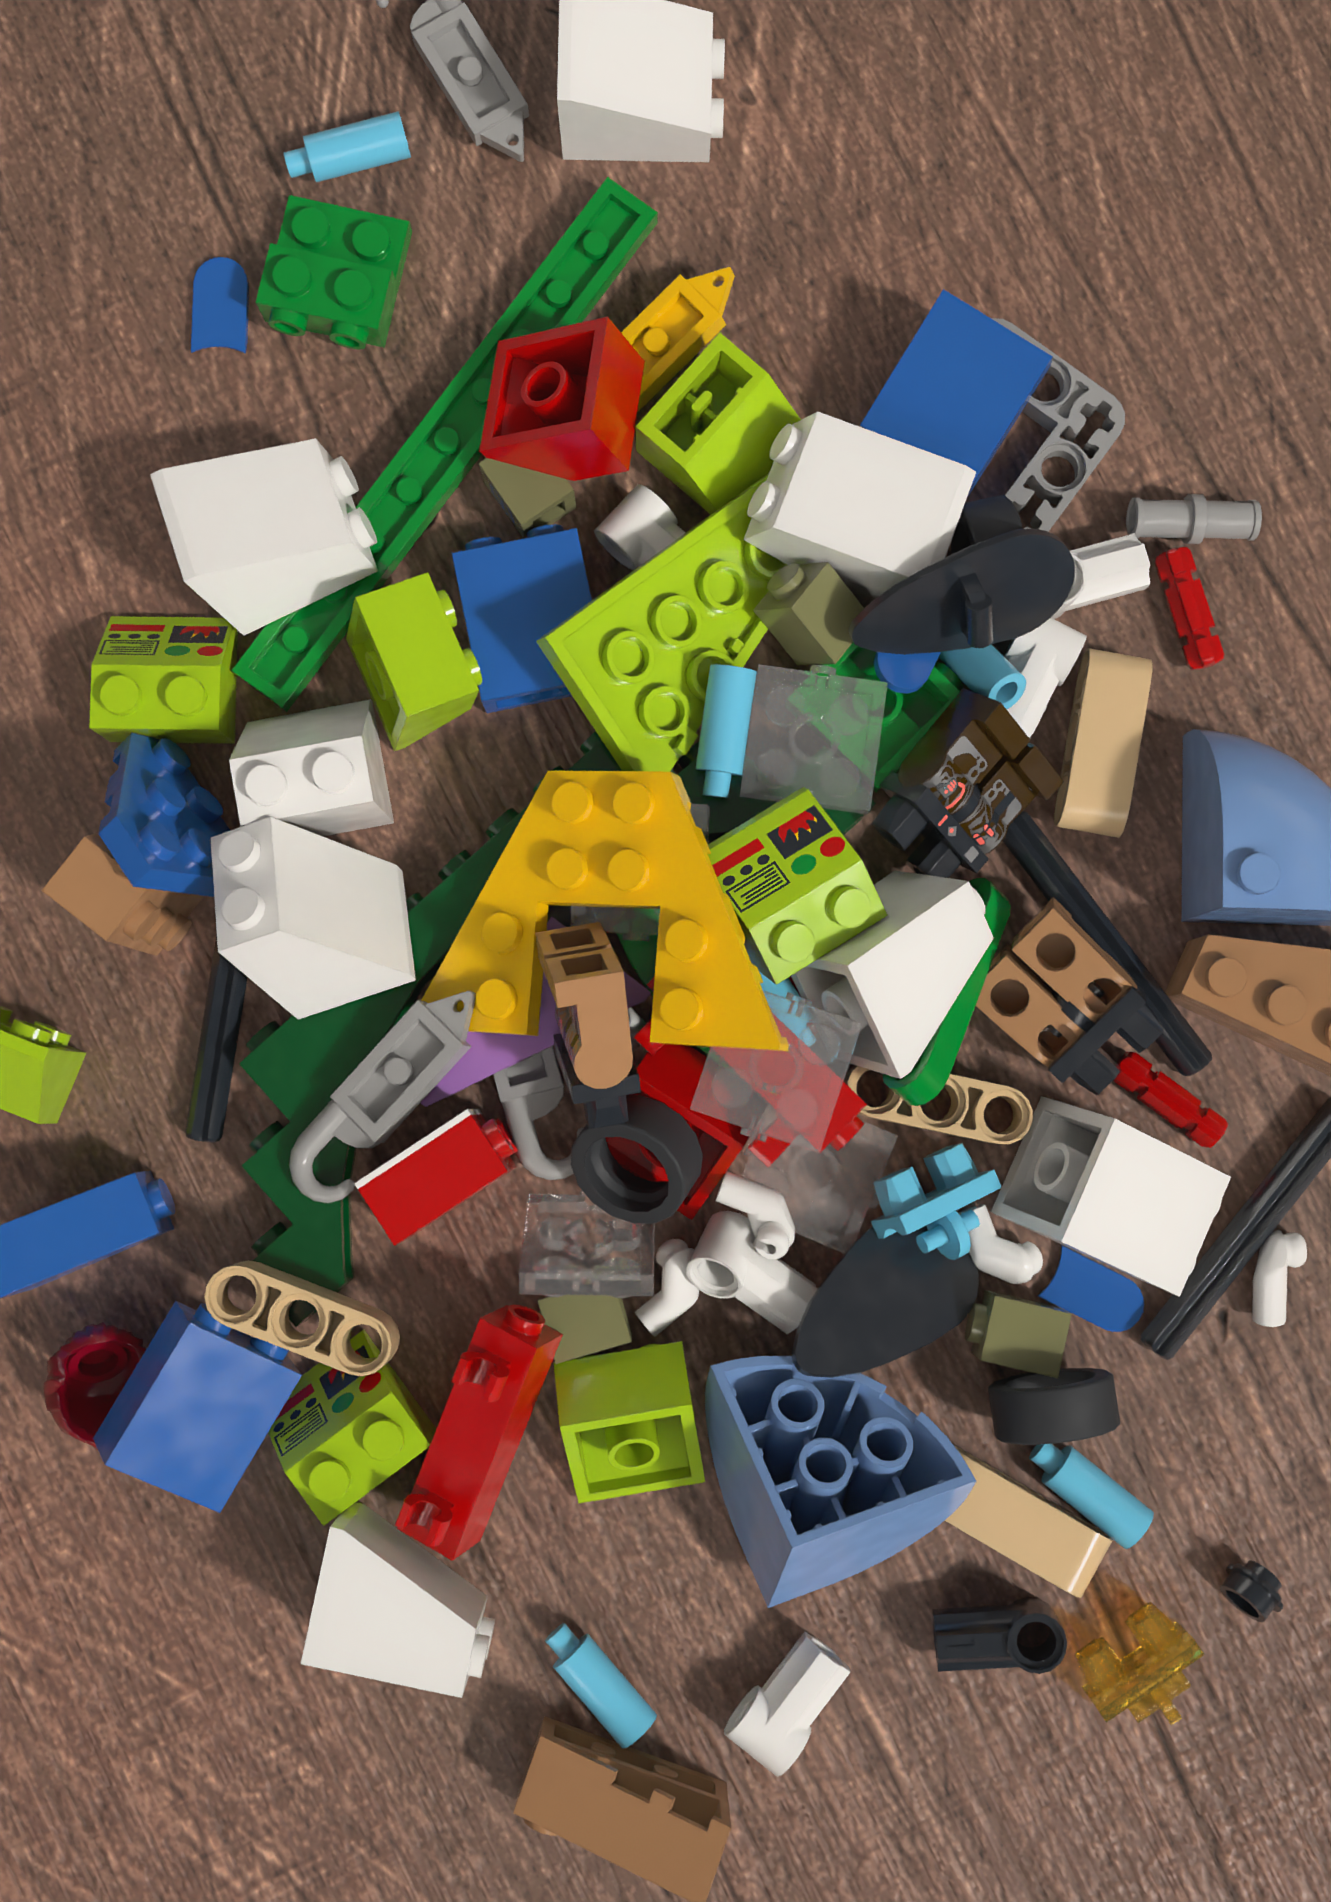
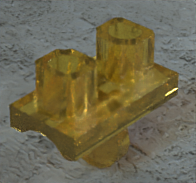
[1074,1602,1205,1726]

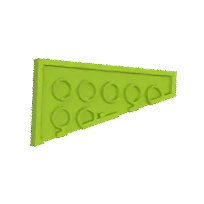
[536,473,787,772]

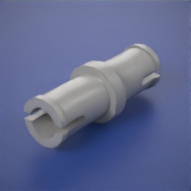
[1126,494,1262,544]

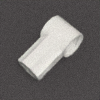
[594,484,685,570]
[1051,533,1150,619]
[1004,618,1087,738]
[686,1211,817,1334]
[724,1632,850,1777]

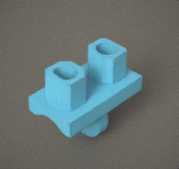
[871,1143,1002,1260]

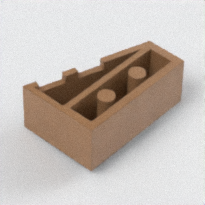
[41,833,204,956]
[1165,935,1331,1077]
[513,1716,731,1902]

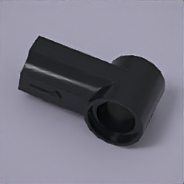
[932,1597,1067,1674]

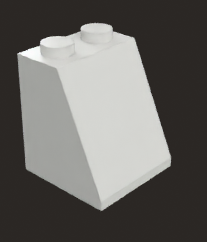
[557,0,725,162]
[744,412,976,608]
[150,438,378,635]
[229,699,394,836]
[211,816,416,1019]
[791,871,994,1079]
[991,1096,1231,1297]
[301,1502,495,1698]

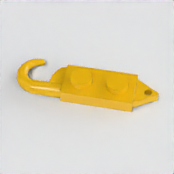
[621,267,735,412]

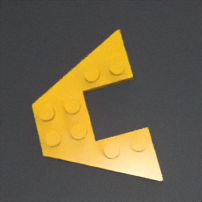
[421,771,789,1052]

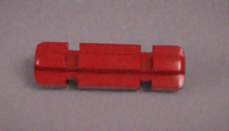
[1154,547,1225,670]
[1113,1051,1228,1148]

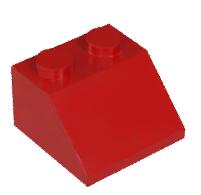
[479,316,645,481]
[605,1044,768,1220]

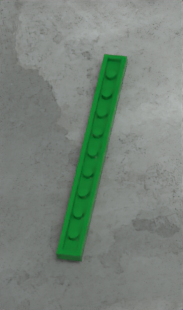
[232,177,658,712]

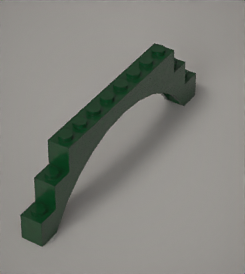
[239,731,876,1327]

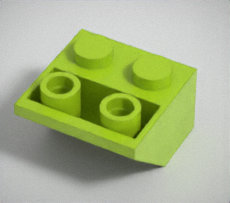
[635,332,801,515]
[0,1006,86,1124]

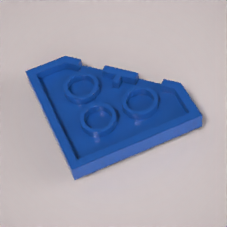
[98,733,231,897]

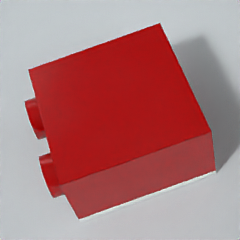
[354,1109,518,1246]

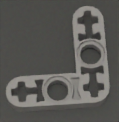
[991,318,1125,532]

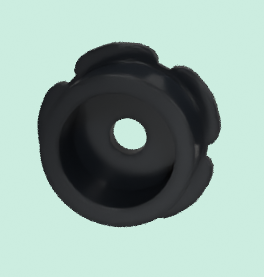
[1220,1560,1284,1622]

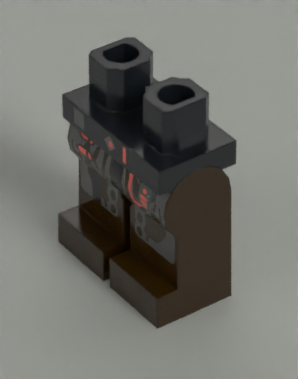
[871,688,1064,878]

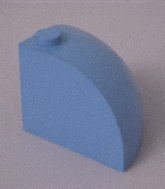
[1181,729,1331,926]
[705,1356,976,1608]

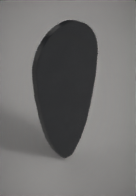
[849,529,1075,655]
[792,1226,979,1378]

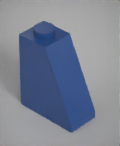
[0,1170,175,1299]

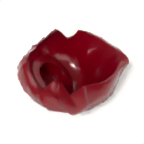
[43,1322,147,1450]

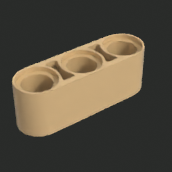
[1054,648,1152,838]
[843,1065,1033,1144]
[205,1260,400,1376]
[945,1445,1113,1598]

